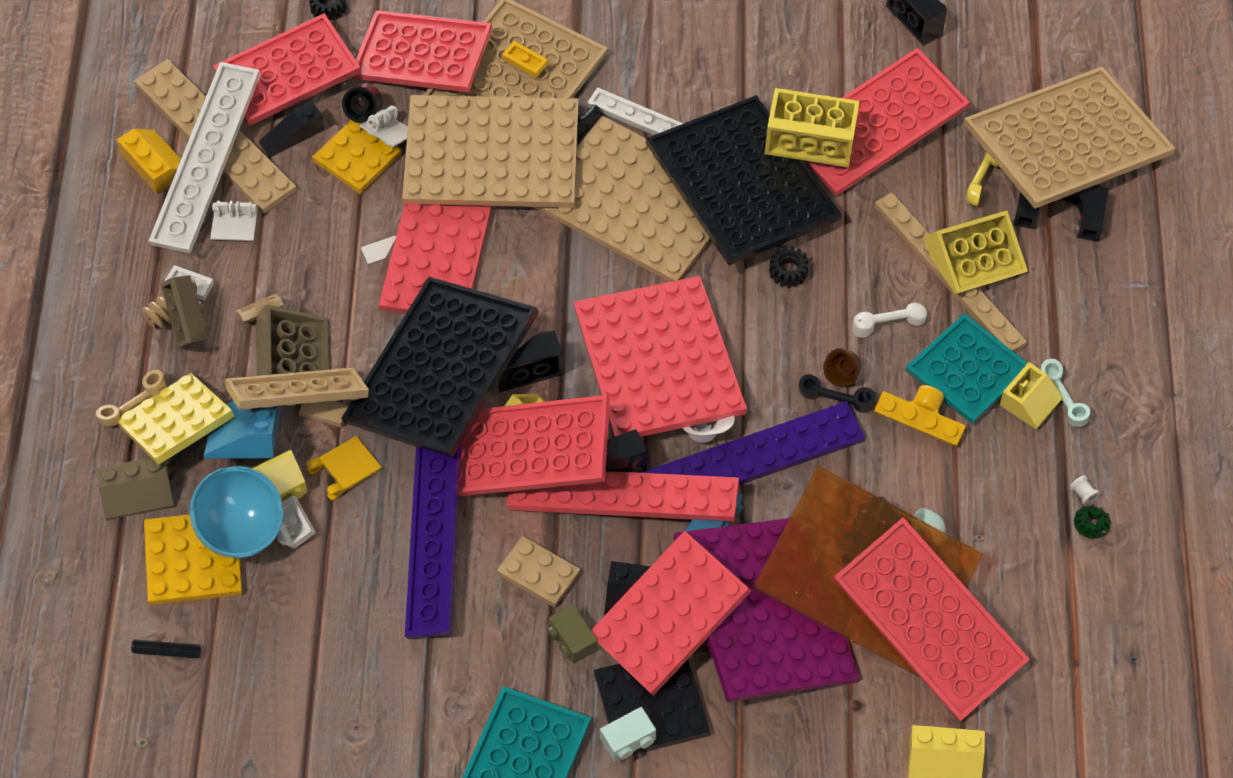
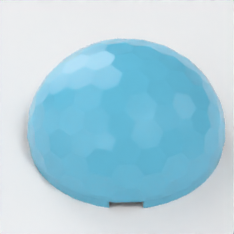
[189,466,283,559]

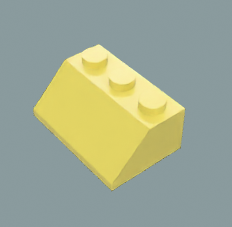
[908,725,985,778]

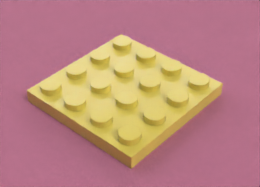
[118,373,235,465]

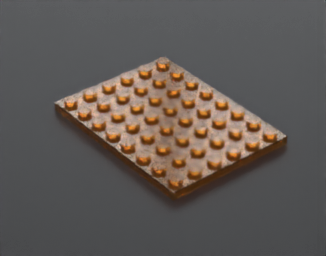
[753,465,983,678]

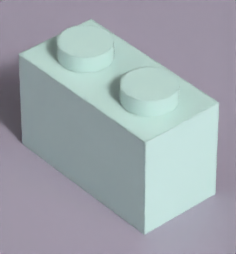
[600,707,656,761]

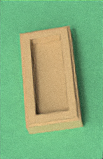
[299,401,349,427]

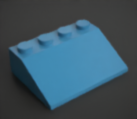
[204,401,282,459]

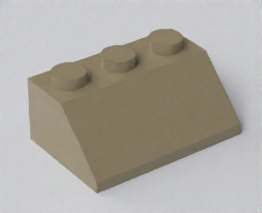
[160,275,209,348]
[96,458,174,521]

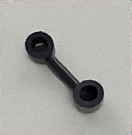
[799,374,876,412]

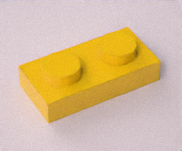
[502,41,548,78]

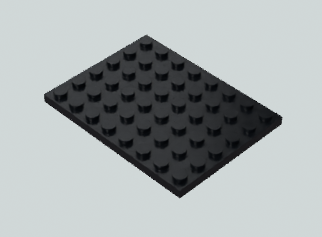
[646,95,842,265]
[341,277,539,458]

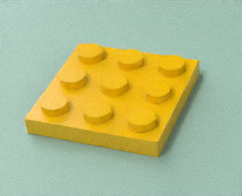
[312,120,402,194]

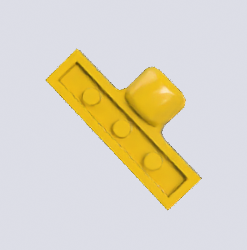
[874,385,966,447]

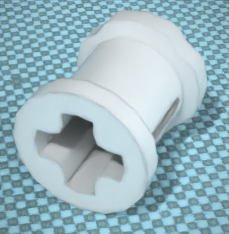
[1070,475,1100,506]

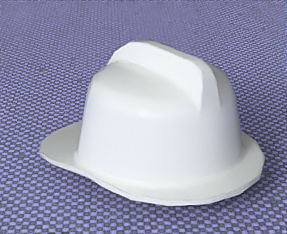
[683,416,735,443]

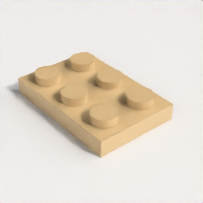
[497,536,580,608]

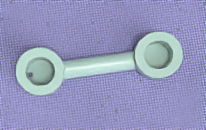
[1041,359,1090,427]

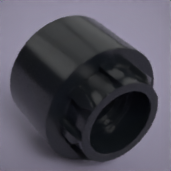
[342,83,383,123]

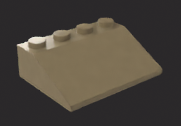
[256,305,329,376]

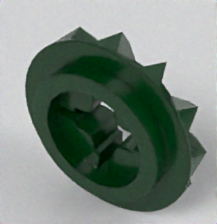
[1074,504,1111,539]

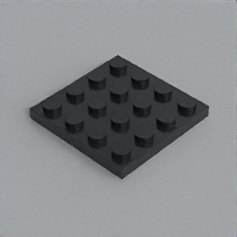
[594,659,710,755]

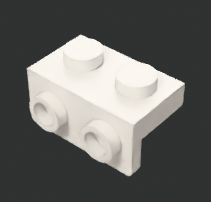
[276,495,316,549]

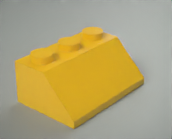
[117,129,181,194]

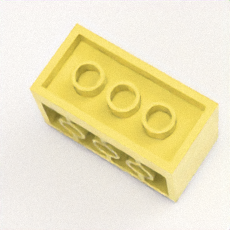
[764,88,860,167]

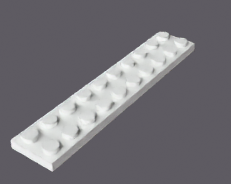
[149,62,261,254]

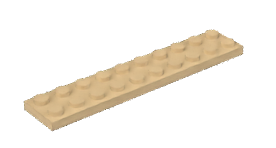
[134,59,297,214]

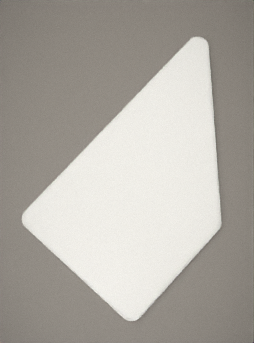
[361,236,396,264]

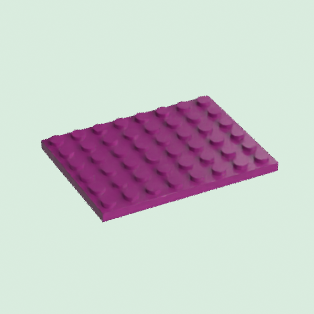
[673,516,860,702]

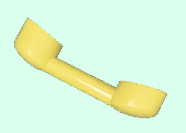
[966,152,999,207]

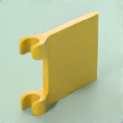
[306,436,382,501]

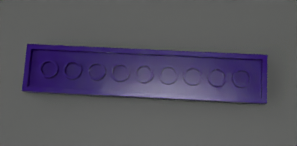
[644,401,865,485]
[405,443,462,639]

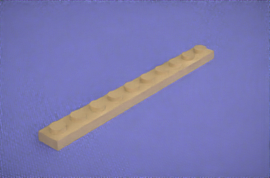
[874,192,1027,353]

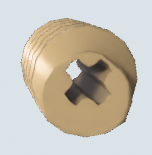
[141,294,170,328]

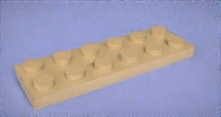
[225,368,369,410]

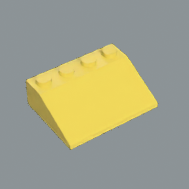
[924,210,1028,294]

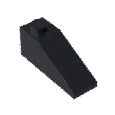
[259,101,324,158]

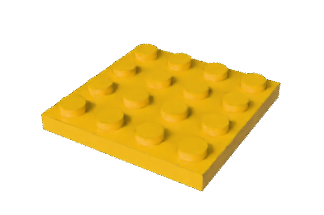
[144,514,242,605]

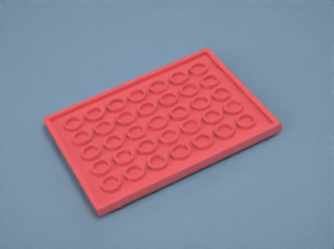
[573,276,747,437]

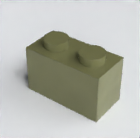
[547,604,598,664]

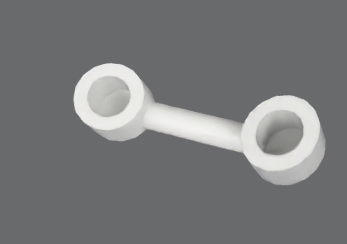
[852,302,927,338]

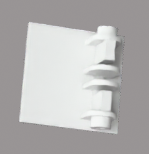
[360,106,408,147]
[210,201,258,241]

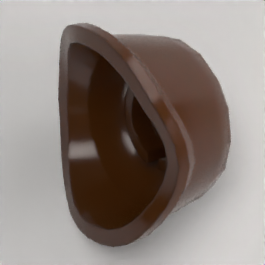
[823,348,862,387]

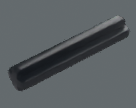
[131,639,201,658]

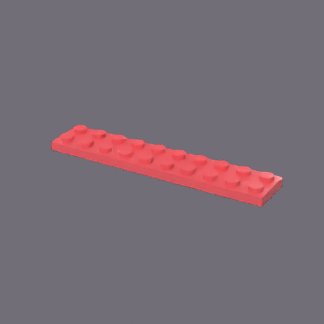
[507,471,739,522]

